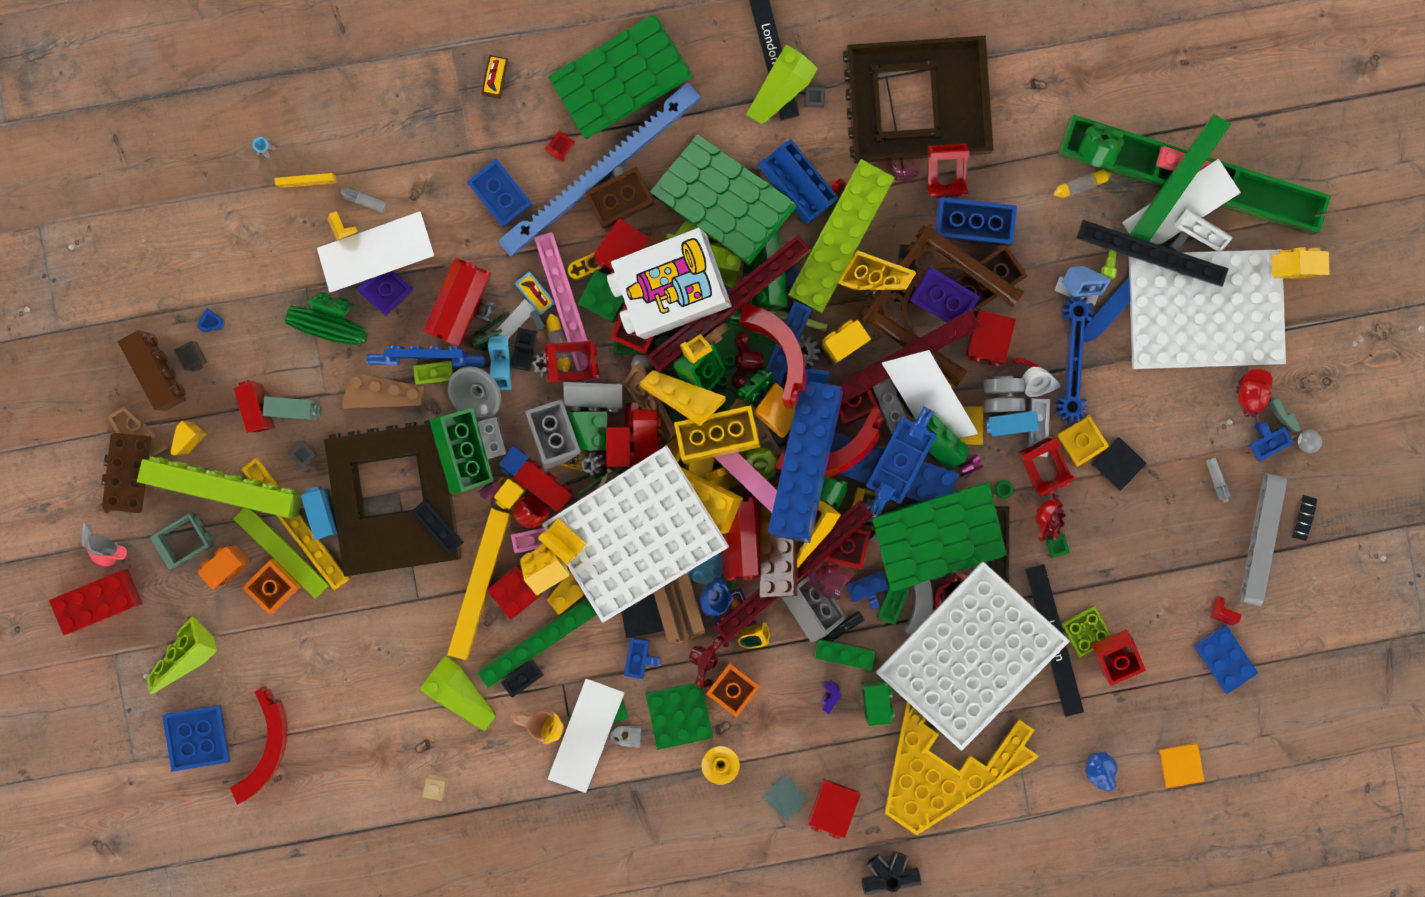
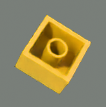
[1271,247,1330,279]
[520,544,569,595]

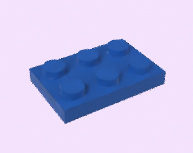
[467,158,533,228]
[1193,625,1258,694]

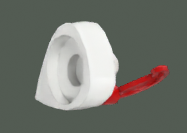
[1013,358,1062,397]

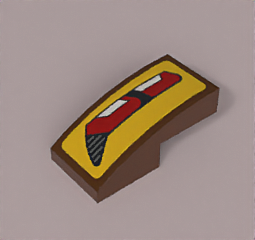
[482,55,509,99]

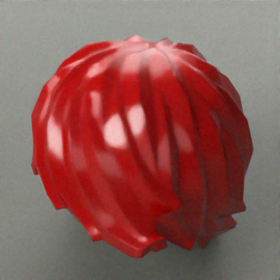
[513,495,549,528]

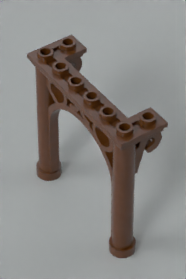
[860,224,1024,387]

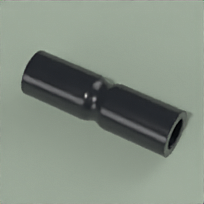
[829,611,865,641]

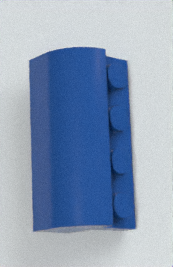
[757,139,839,225]

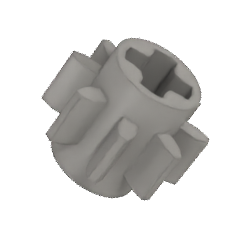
[532,353,547,377]
[580,450,605,476]

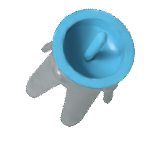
[253,137,276,159]

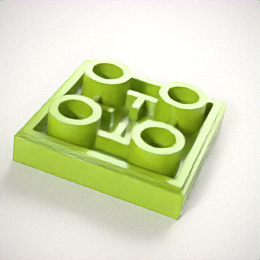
[1061,606,1111,658]

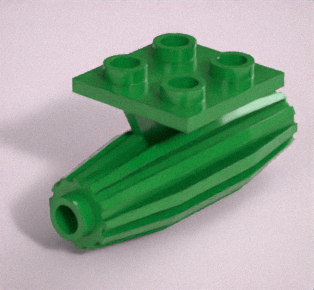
[285,292,368,346]

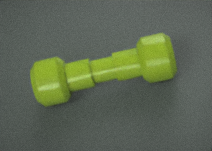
[1100,250,1117,279]

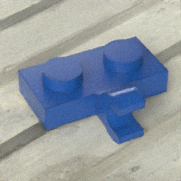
[1249,422,1294,461]
[846,571,889,610]
[624,637,661,679]

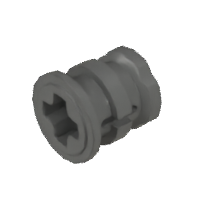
[474,299,497,323]

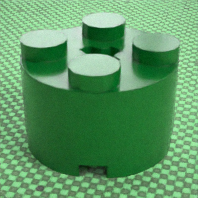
[1078,122,1124,168]
[820,477,848,511]

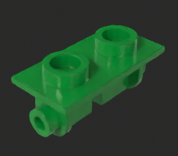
[737,370,773,406]

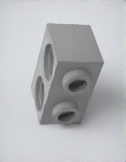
[478,417,508,459]

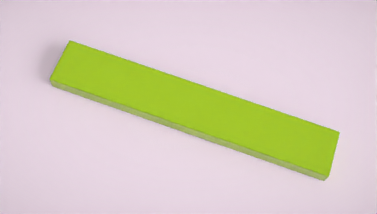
[233,508,330,599]

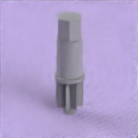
[341,187,387,213]
[1206,457,1231,503]

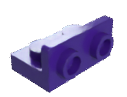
[821,680,842,714]

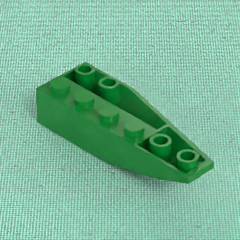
[743,231,788,312]

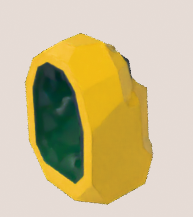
[736,622,770,649]

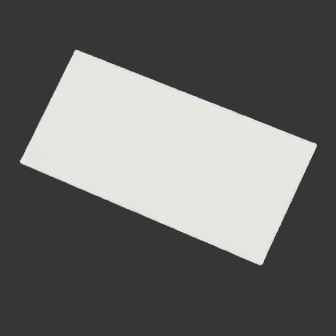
[317,211,434,293]
[882,350,978,438]

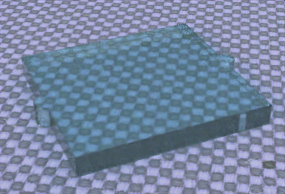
[763,775,809,821]

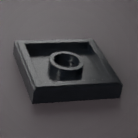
[1092,437,1147,491]
[621,594,664,638]

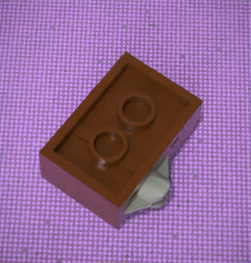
[585,167,655,229]

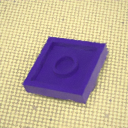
[357,271,413,317]

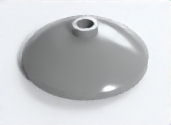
[448,366,501,421]

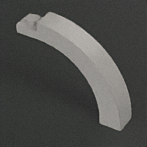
[870,532,933,635]

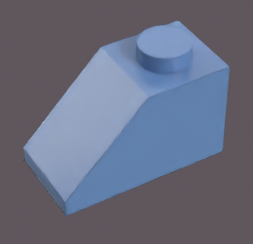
[1062,266,1111,297]

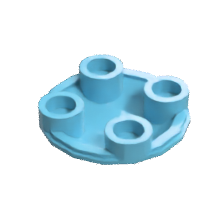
[688,553,723,584]

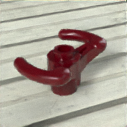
[732,331,764,389]
[689,636,729,689]

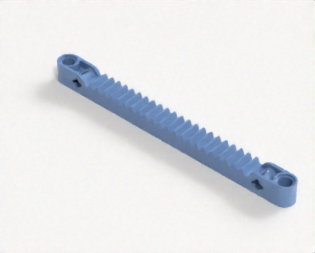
[498,83,702,257]

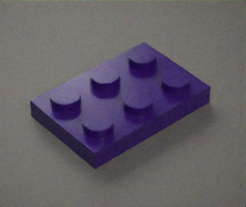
[909,267,980,322]

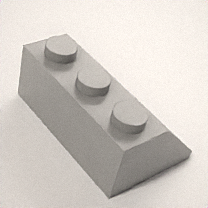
[564,382,624,412]
[525,399,581,470]
[782,570,847,643]

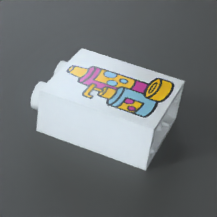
[607,228,732,339]

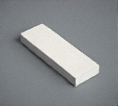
[1174,209,1232,251]
[1028,398,1050,457]

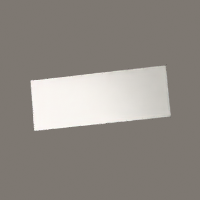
[1122,159,1241,245]
[548,679,625,793]

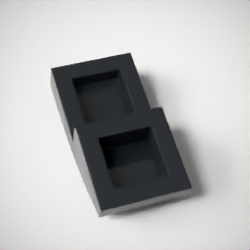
[511,328,537,371]

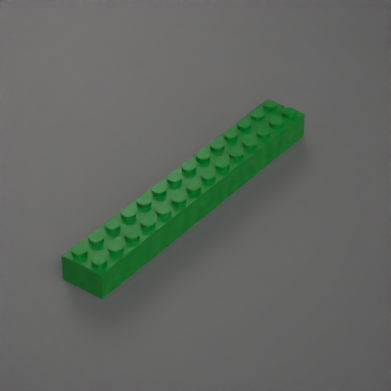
[1058,115,1331,235]

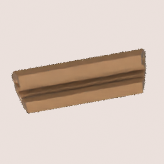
[654,572,705,643]

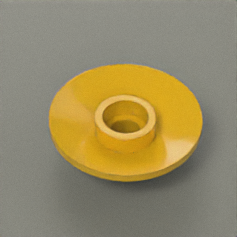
[701,746,740,785]

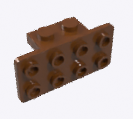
[101,433,151,513]

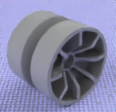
[983,376,1025,413]

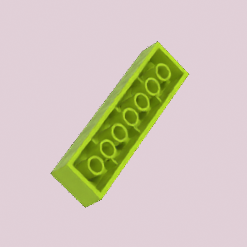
[787,159,895,315]
[137,456,303,518]

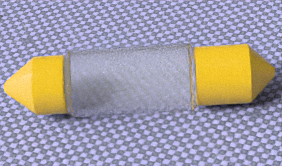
[1054,169,1111,198]
[546,314,571,372]

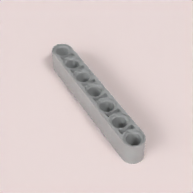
[1240,473,1287,606]

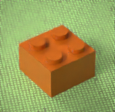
[197,544,252,590]
[242,559,302,615]
[706,661,760,718]

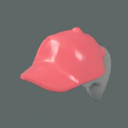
[81,523,127,567]

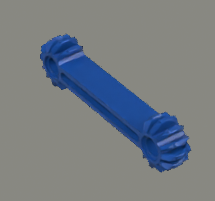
[1054,296,1094,423]

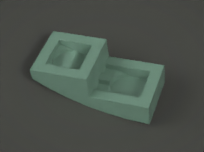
[1268,398,1301,432]

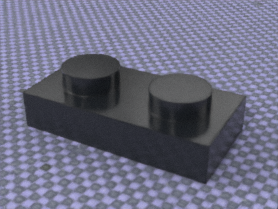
[501,659,544,698]

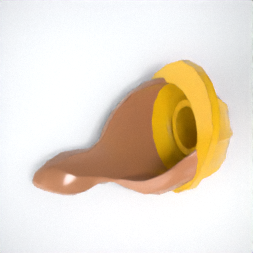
[510,711,564,744]

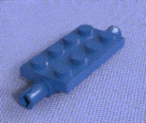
[367,345,485,367]
[866,406,937,515]

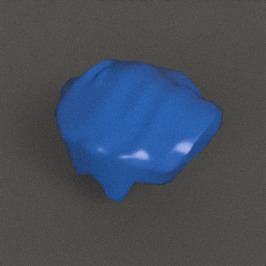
[700,577,733,616]
[1085,752,1118,791]

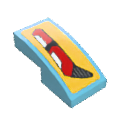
[515,271,555,315]

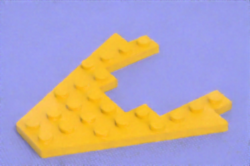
[884,701,1039,835]

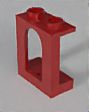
[927,144,969,198]
[544,340,599,383]
[1018,435,1075,496]

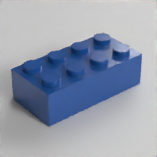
[934,197,1017,247]

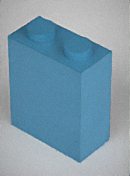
[986,411,1039,437]
[301,486,338,540]

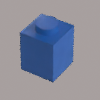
[499,446,530,476]

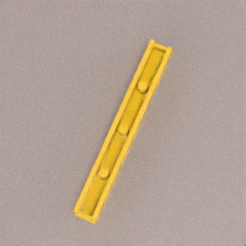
[447,507,511,660]

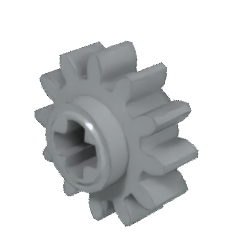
[798,335,821,368]

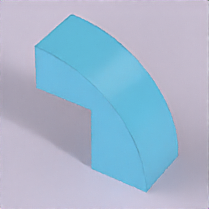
[488,335,512,390]

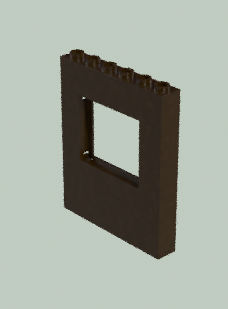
[843,35,994,163]
[324,420,461,577]

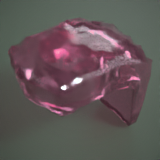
[888,159,919,182]

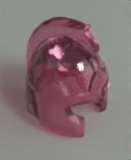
[808,562,853,600]

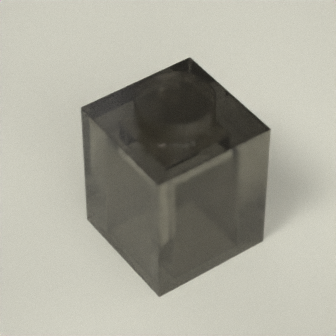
[174,341,207,372]

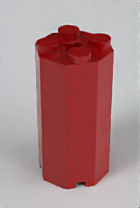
[423,258,491,348]
[721,496,760,580]

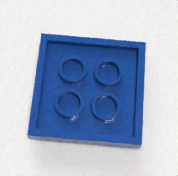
[162,704,230,772]

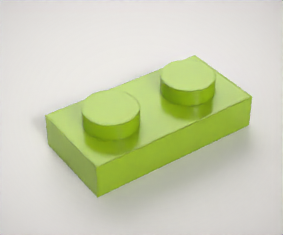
[413,361,454,385]

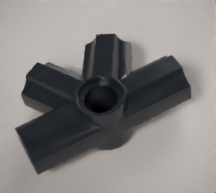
[861,851,921,895]

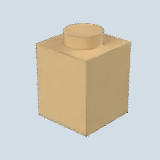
[423,774,448,801]

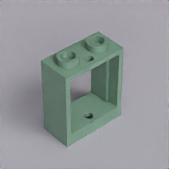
[263,397,322,420]
[150,513,214,570]

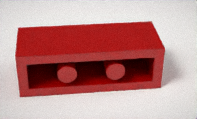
[633,410,661,465]
[513,459,574,513]

